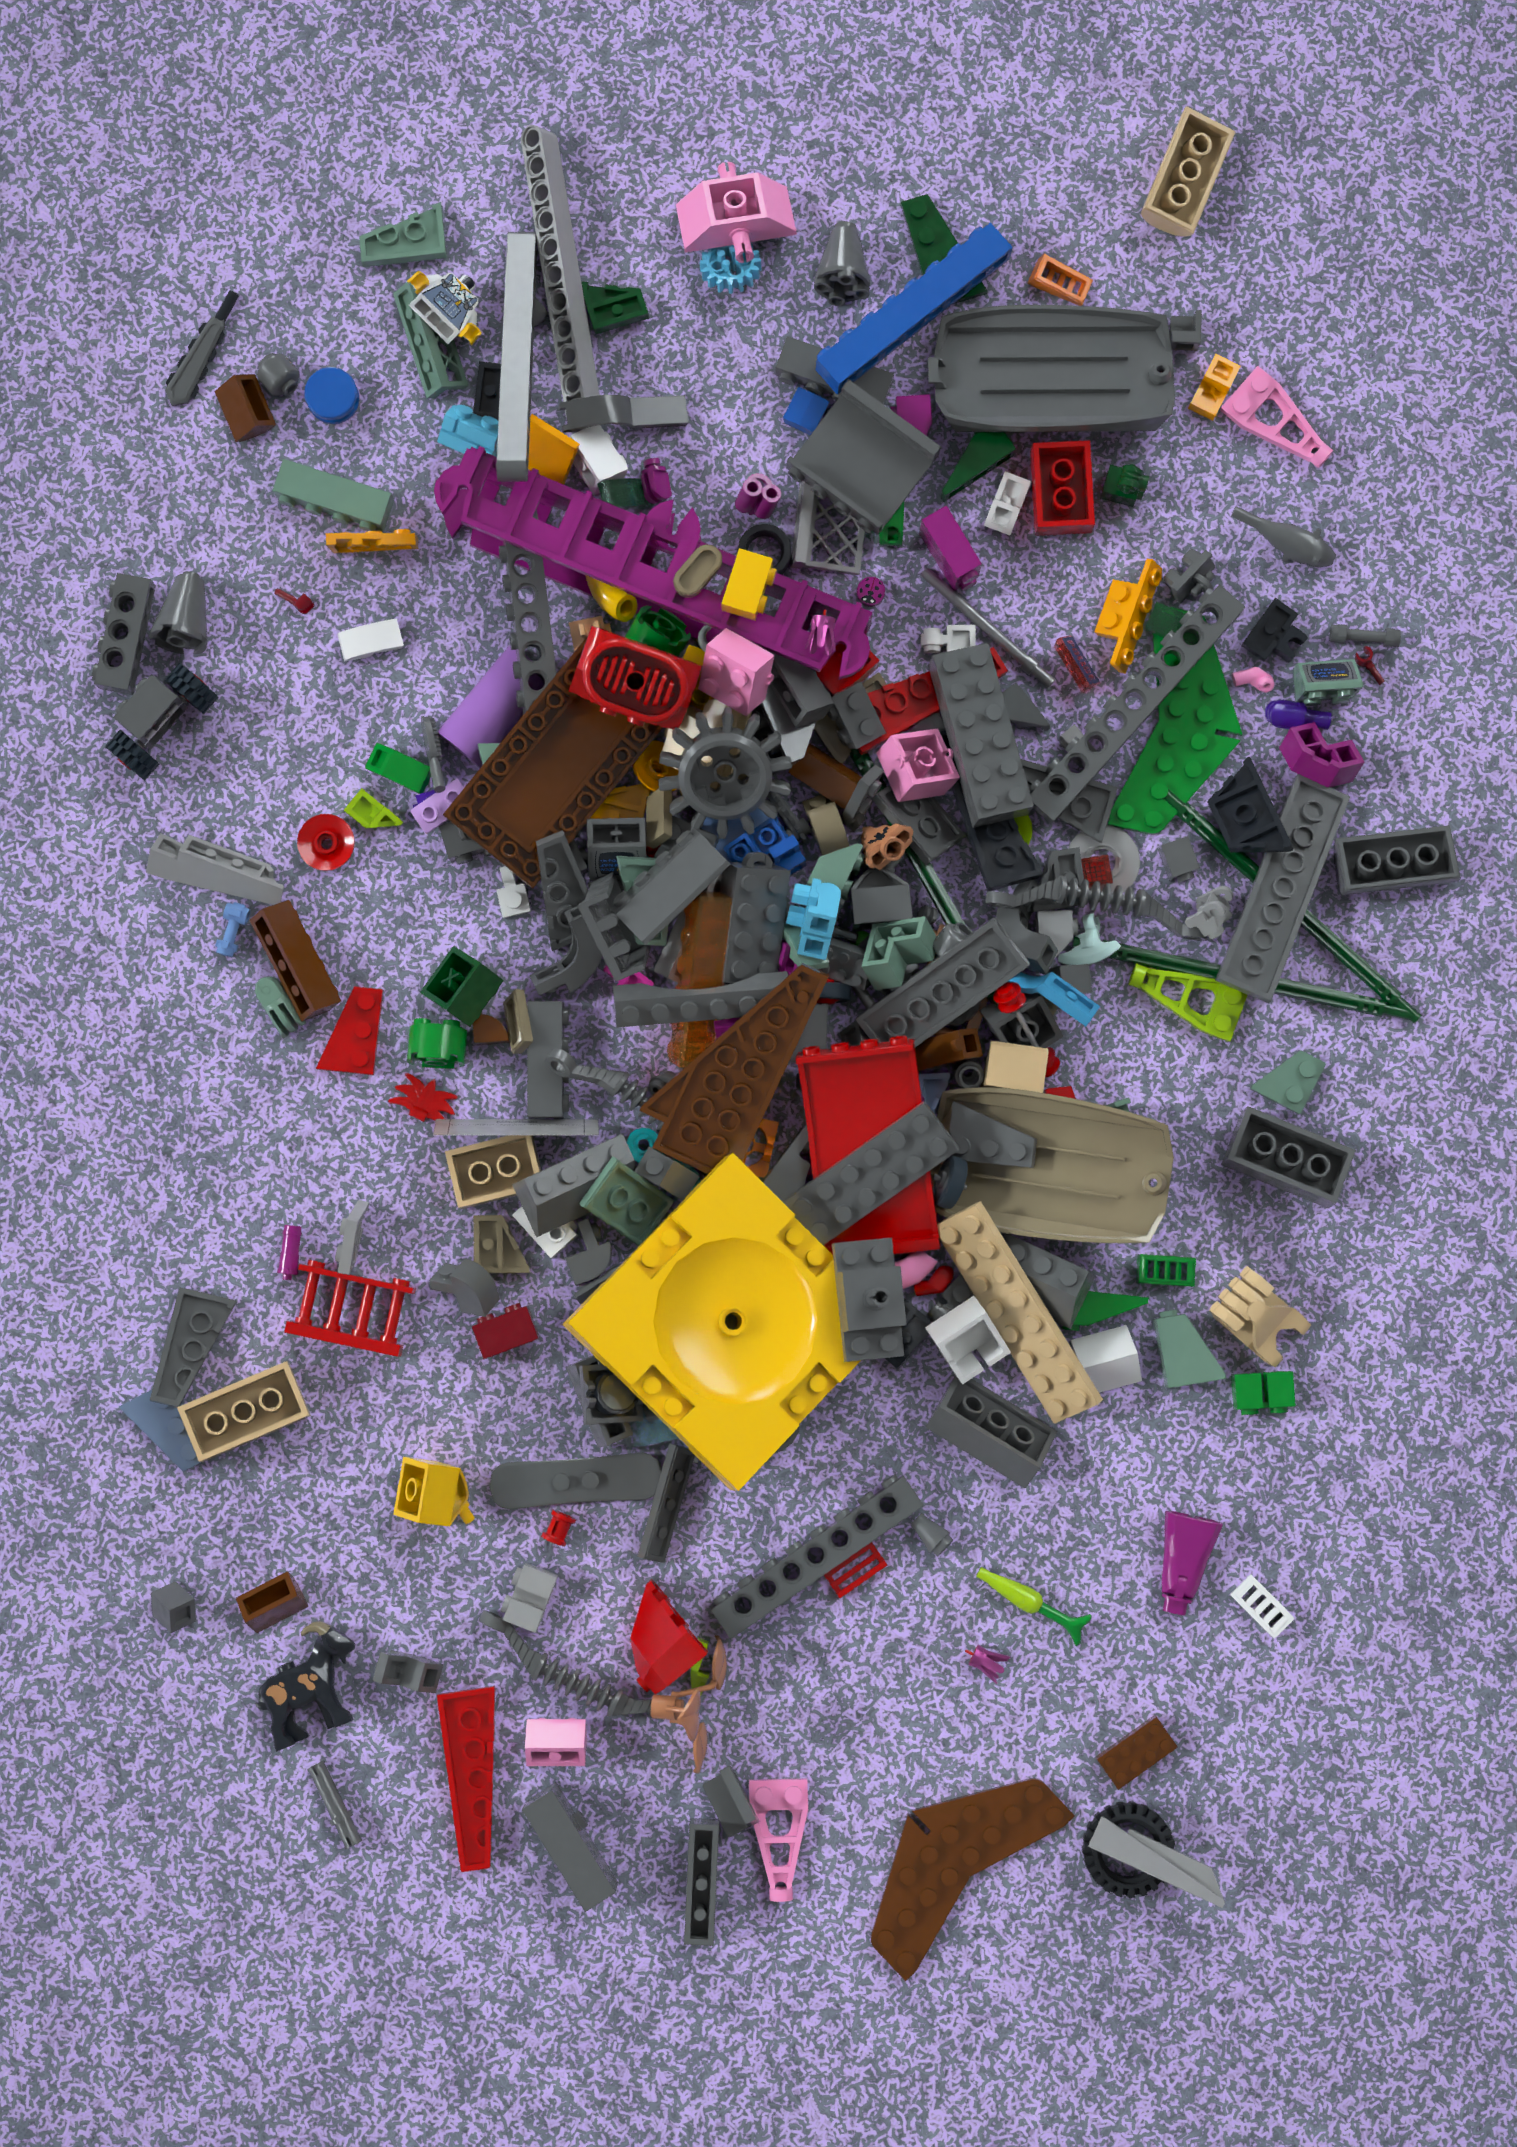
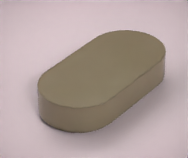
[673,545,722,598]

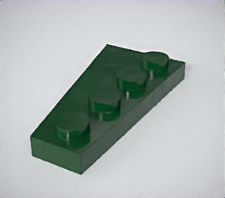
[900,194,988,304]

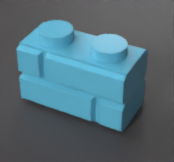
[437,405,498,457]

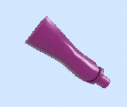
[1162,1511,1223,1616]

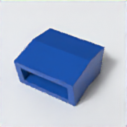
[783,387,829,435]

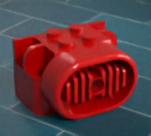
[568,625,703,730]

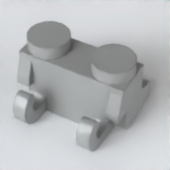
[1185,886,1233,939]

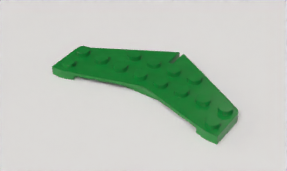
[1107,604,1243,835]

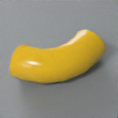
[585,575,637,622]

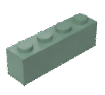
[272,459,394,532]

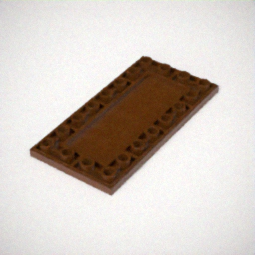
[443,636,663,889]

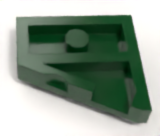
[581,281,649,335]

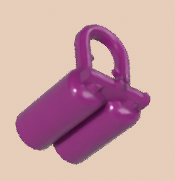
[735,473,781,520]

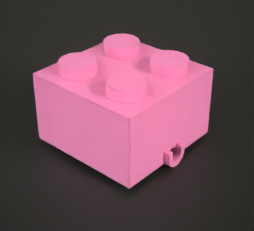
[698,628,775,716]
[876,728,960,802]

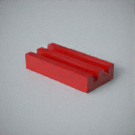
[824,1542,887,1598]

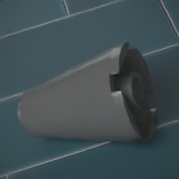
[149,571,207,654]

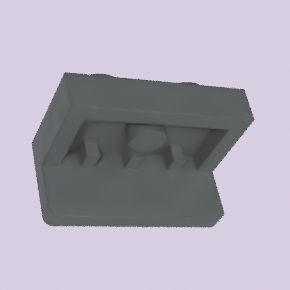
[827,681,886,749]

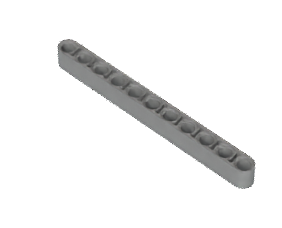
[521,125,600,418]

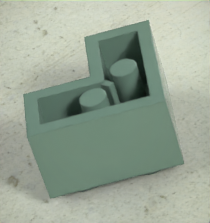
[861,916,937,990]

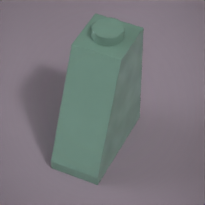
[1153,1309,1226,1388]

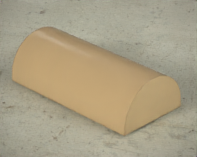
[1141,106,1236,237]

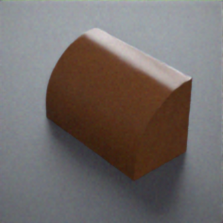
[214,374,276,442]
[236,1571,309,1633]

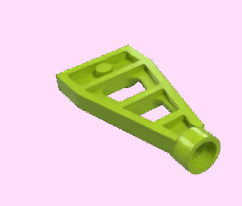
[1128,963,1247,1042]

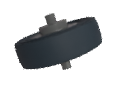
[933,1156,968,1209]

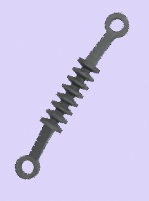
[985,875,1208,941]
[545,1049,708,1177]
[478,1610,685,1717]

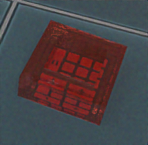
[1081,854,1113,888]

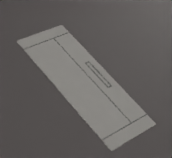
[433,1119,599,1135]

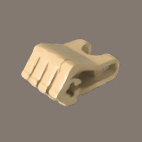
[1209,1266,1311,1367]

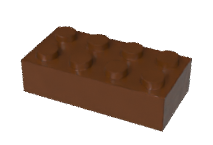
[1095,1715,1178,1790]

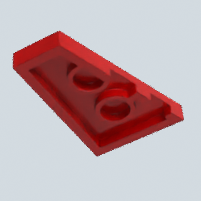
[316,986,384,1075]

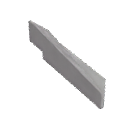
[1088,1817,1225,1908]

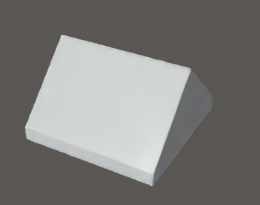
[1070,1325,1142,1393]

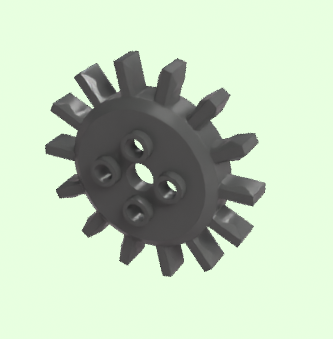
[659,707,792,839]

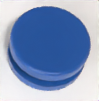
[304,367,360,424]

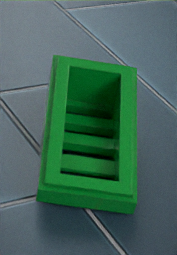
[1136,1254,1196,1287]

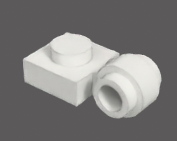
[921,625,976,653]

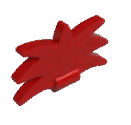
[388,1073,458,1122]

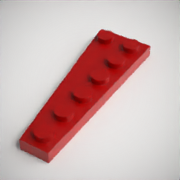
[858,647,1008,755]
[437,1685,496,1872]

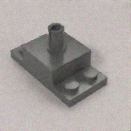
[832,1238,907,1362]

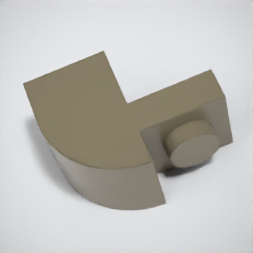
[802,794,849,856]

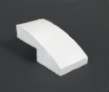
[984,471,1031,535]
[337,618,404,661]

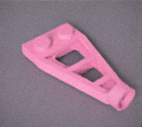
[1220,366,1334,468]
[749,1778,808,1902]

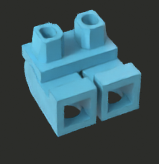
[786,878,841,960]

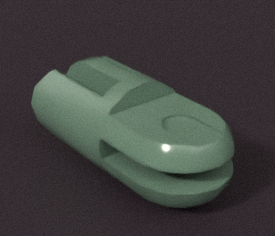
[254,976,306,1039]

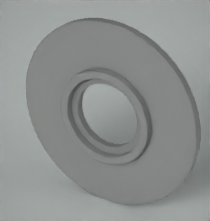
[1068,825,1140,893]

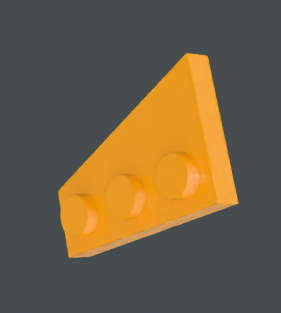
[325,529,419,554]

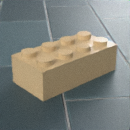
[177,1361,311,1462]

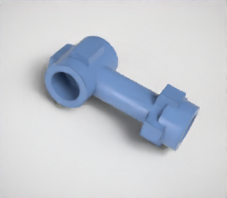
[215,902,251,958]

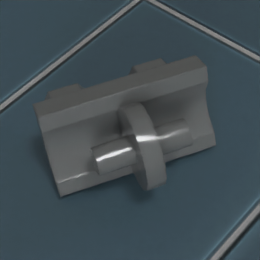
[1164,548,1215,604]

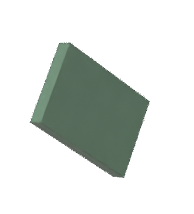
[579,1156,674,1246]

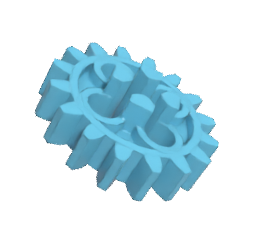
[700,243,762,294]

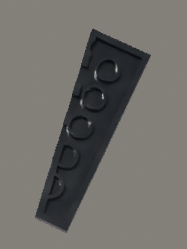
[940,730,1043,892]

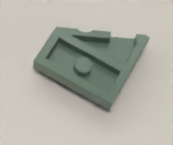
[1250,1050,1326,1115]

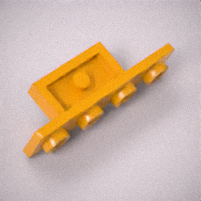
[1094,558,1162,674]

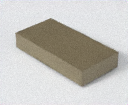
[646,788,672,849]
[503,989,533,1054]

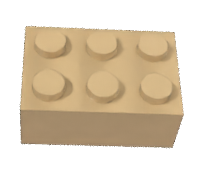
[445,1135,541,1209]

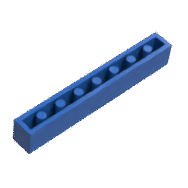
[815,222,1013,395]

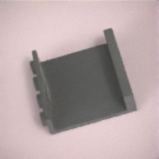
[786,379,941,535]

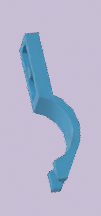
[1007,972,1100,1027]

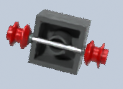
[979,982,1064,1077]

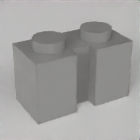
[500,1563,558,1633]

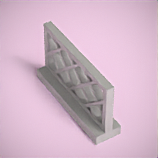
[790,481,865,575]

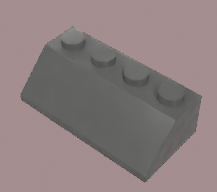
[610,828,730,946]
[512,1134,635,1237]
[1000,1232,1096,1329]
[925,1375,1058,1488]

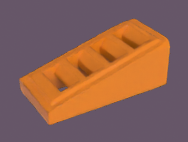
[1028,254,1093,306]

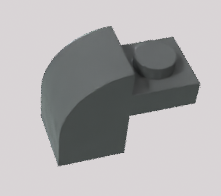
[566,1219,612,1286]
[429,1258,500,1317]
[372,1650,443,1693]

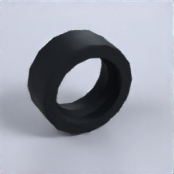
[737,524,792,575]

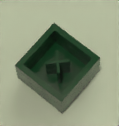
[420,946,504,1027]

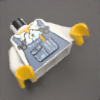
[407,271,481,346]

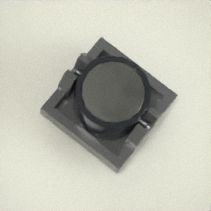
[579,1364,644,1425]

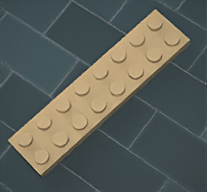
[937,1201,1103,1424]

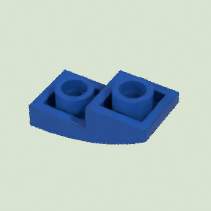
[723,817,788,863]

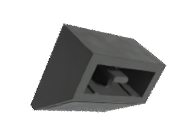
[587,818,647,882]

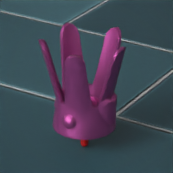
[805,610,836,656]
[965,1644,1010,1684]

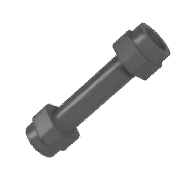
[1329,624,1401,648]

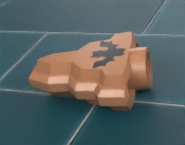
[861,823,914,870]

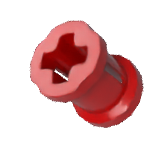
[541,1509,576,1547]

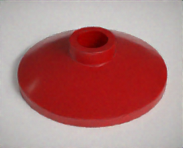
[297,814,355,871]

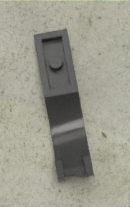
[559,394,689,433]

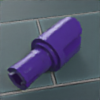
[1265,700,1332,730]

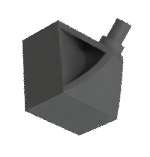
[850,856,913,931]

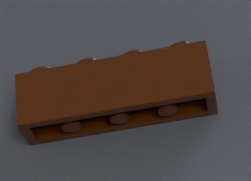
[249,900,341,1022]

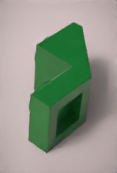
[365,743,431,794]

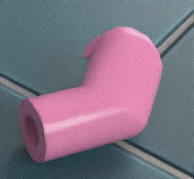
[1232,667,1275,693]

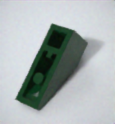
[941,432,1016,502]

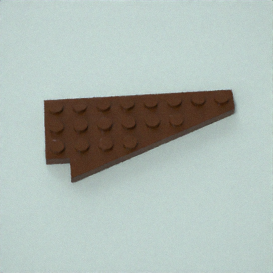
[639,963,829,1174]

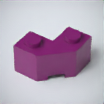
[1279,722,1365,788]

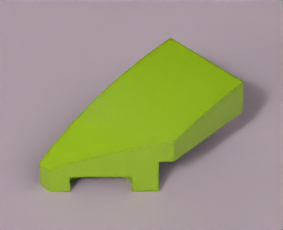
[343,788,403,828]
[691,1637,710,1696]

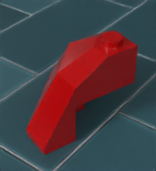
[630,1578,708,1694]

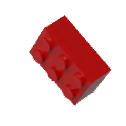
[1030,440,1095,536]

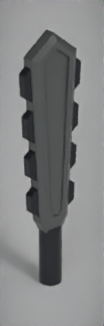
[165,290,239,406]

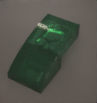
[597,478,654,510]

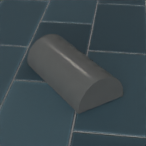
[1334,825,1461,895]

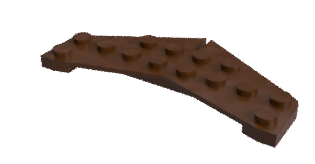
[871,1778,1075,1981]

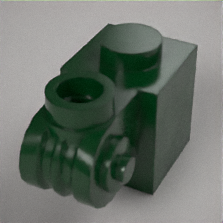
[1100,464,1149,507]

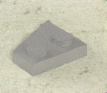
[335,1200,369,1275]

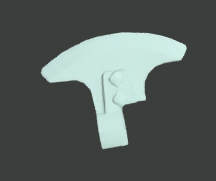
[1058,913,1121,965]

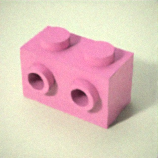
[525,1718,587,1766]

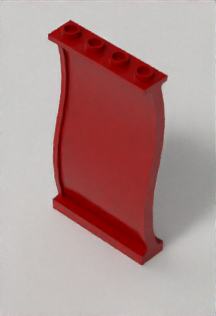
[796,1036,941,1255]

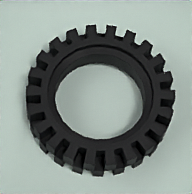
[1082,1801,1176,1898]

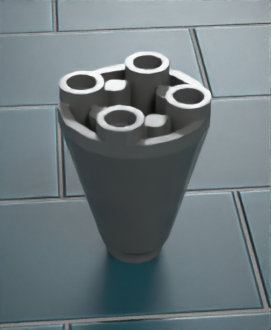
[814,221,870,306]

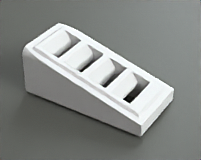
[1230,1574,1295,1638]

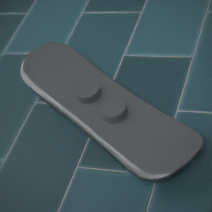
[489,1452,661,1510]

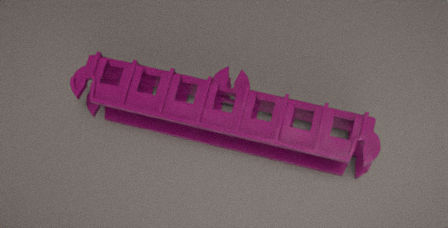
[434,446,873,683]

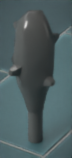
[1231,506,1336,568]

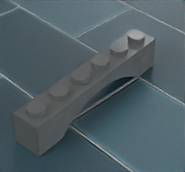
[613,971,788,1028]

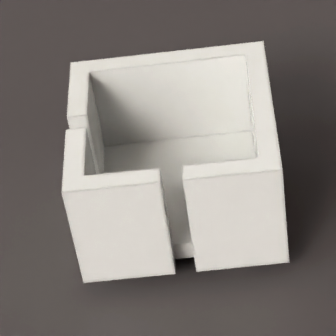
[925,1296,1011,1385]

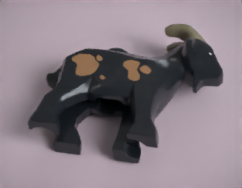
[255,1621,355,1752]

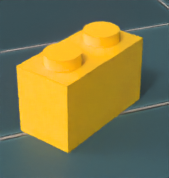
[721,548,777,621]

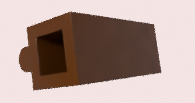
[788,743,862,809]
[915,1028,983,1072]

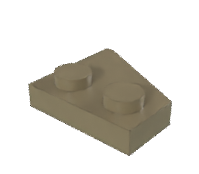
[473,1215,530,1274]

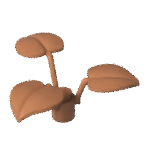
[651,1635,727,1774]

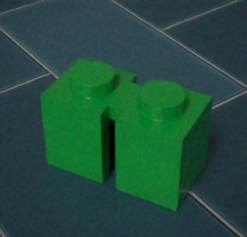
[1231,1371,1296,1415]

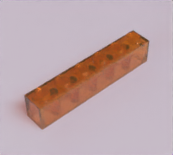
[667,891,732,1068]

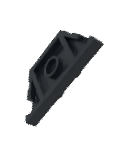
[1207,757,1294,853]

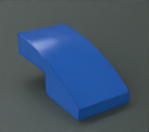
[768,835,807,875]

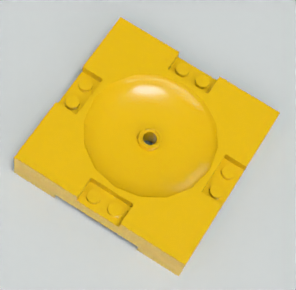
[562,1153,861,1491]

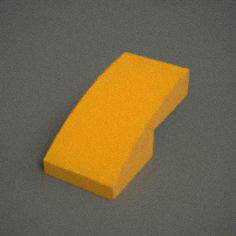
[1188,354,1241,421]

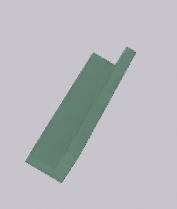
[393,282,469,399]

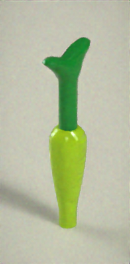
[976,1567,1092,1646]

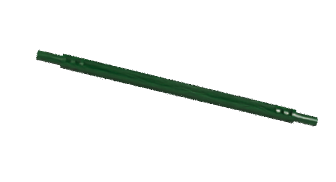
[850,749,1013,1023]
[1164,789,1422,1023]
[1072,936,1412,1020]

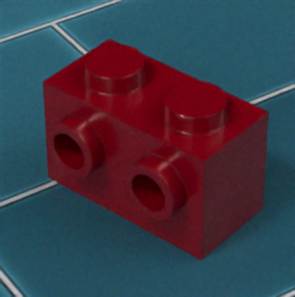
[471,1303,541,1359]

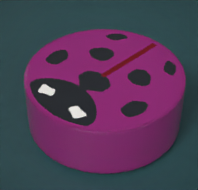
[857,577,885,607]

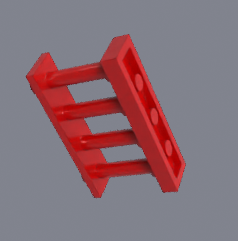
[284,1260,416,1357]

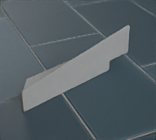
[146,833,284,905]

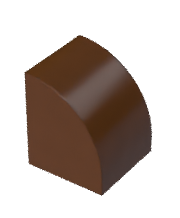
[473,1014,510,1046]

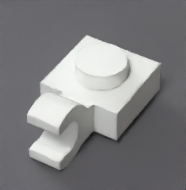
[496,866,531,918]

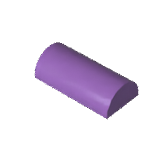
[437,645,543,769]

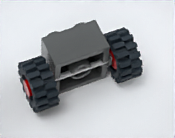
[105,663,219,781]

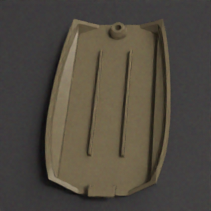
[931,1087,1174,1243]

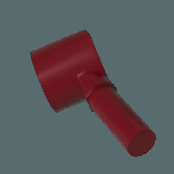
[274,588,315,614]
[1355,646,1385,685]

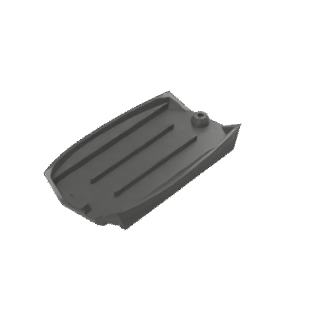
[928,305,1175,432]

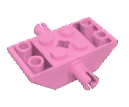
[676,162,797,263]

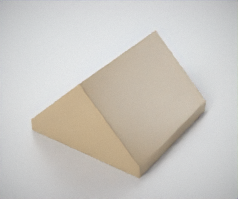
[980,1041,1048,1093]

